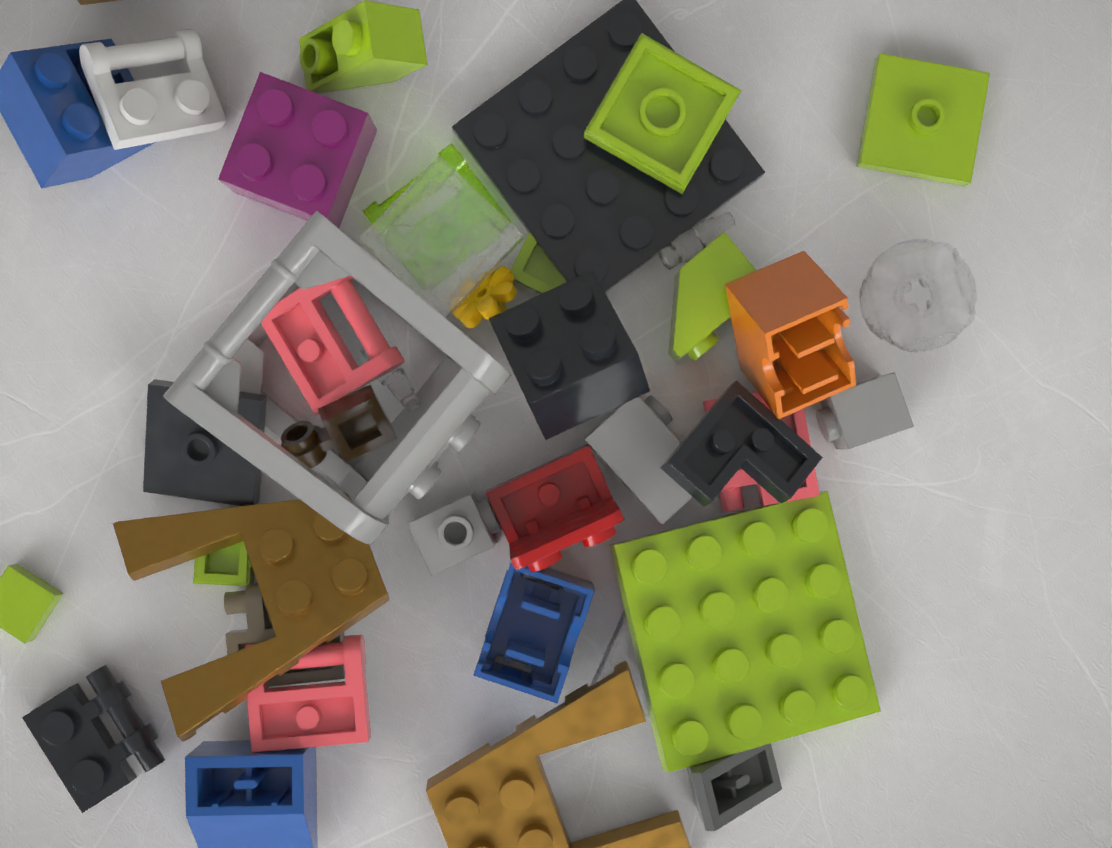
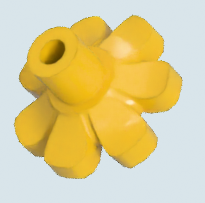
[450,266,517,328]

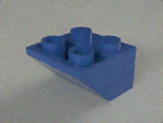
[0,38,156,189]
[185,740,318,848]

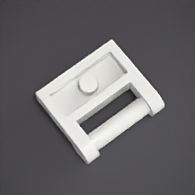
[79,29,227,150]

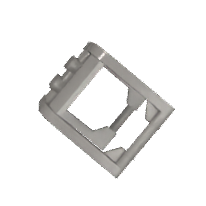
[163,210,511,545]

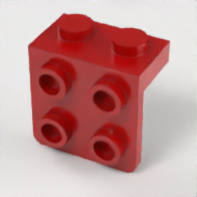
[486,444,625,572]

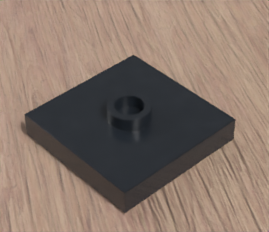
[143,379,267,506]

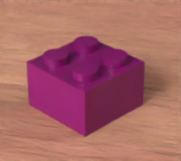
[218,72,377,228]

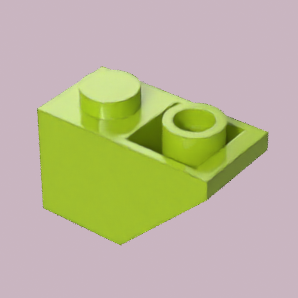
[299,0,428,94]
[668,232,757,362]

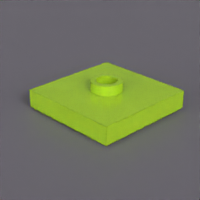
[583,33,742,194]
[856,53,990,187]

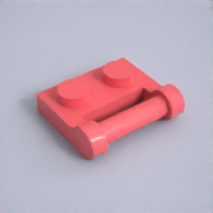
[261,276,405,415]
[245,634,371,753]

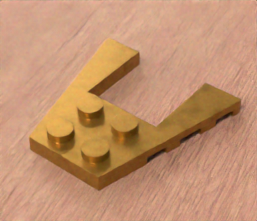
[113,493,389,741]
[426,661,691,848]

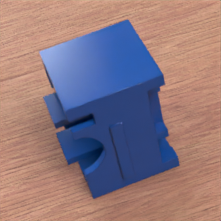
[473,562,595,704]

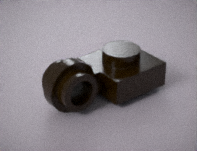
[281,384,397,468]

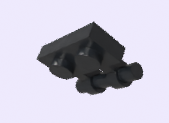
[22,665,166,813]

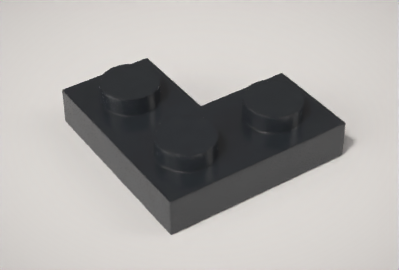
[660,380,823,507]

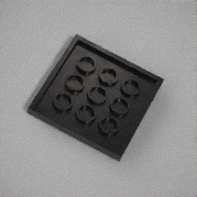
[452,0,765,293]

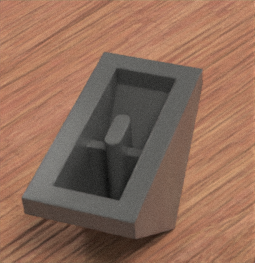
[687,743,782,831]

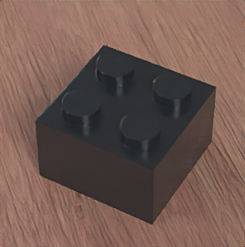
[489,270,650,441]

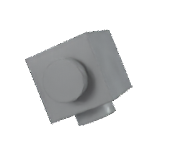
[407,493,501,576]

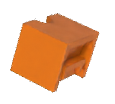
[725,251,856,419]

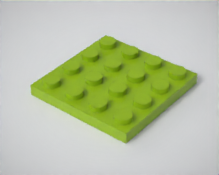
[609,491,881,773]

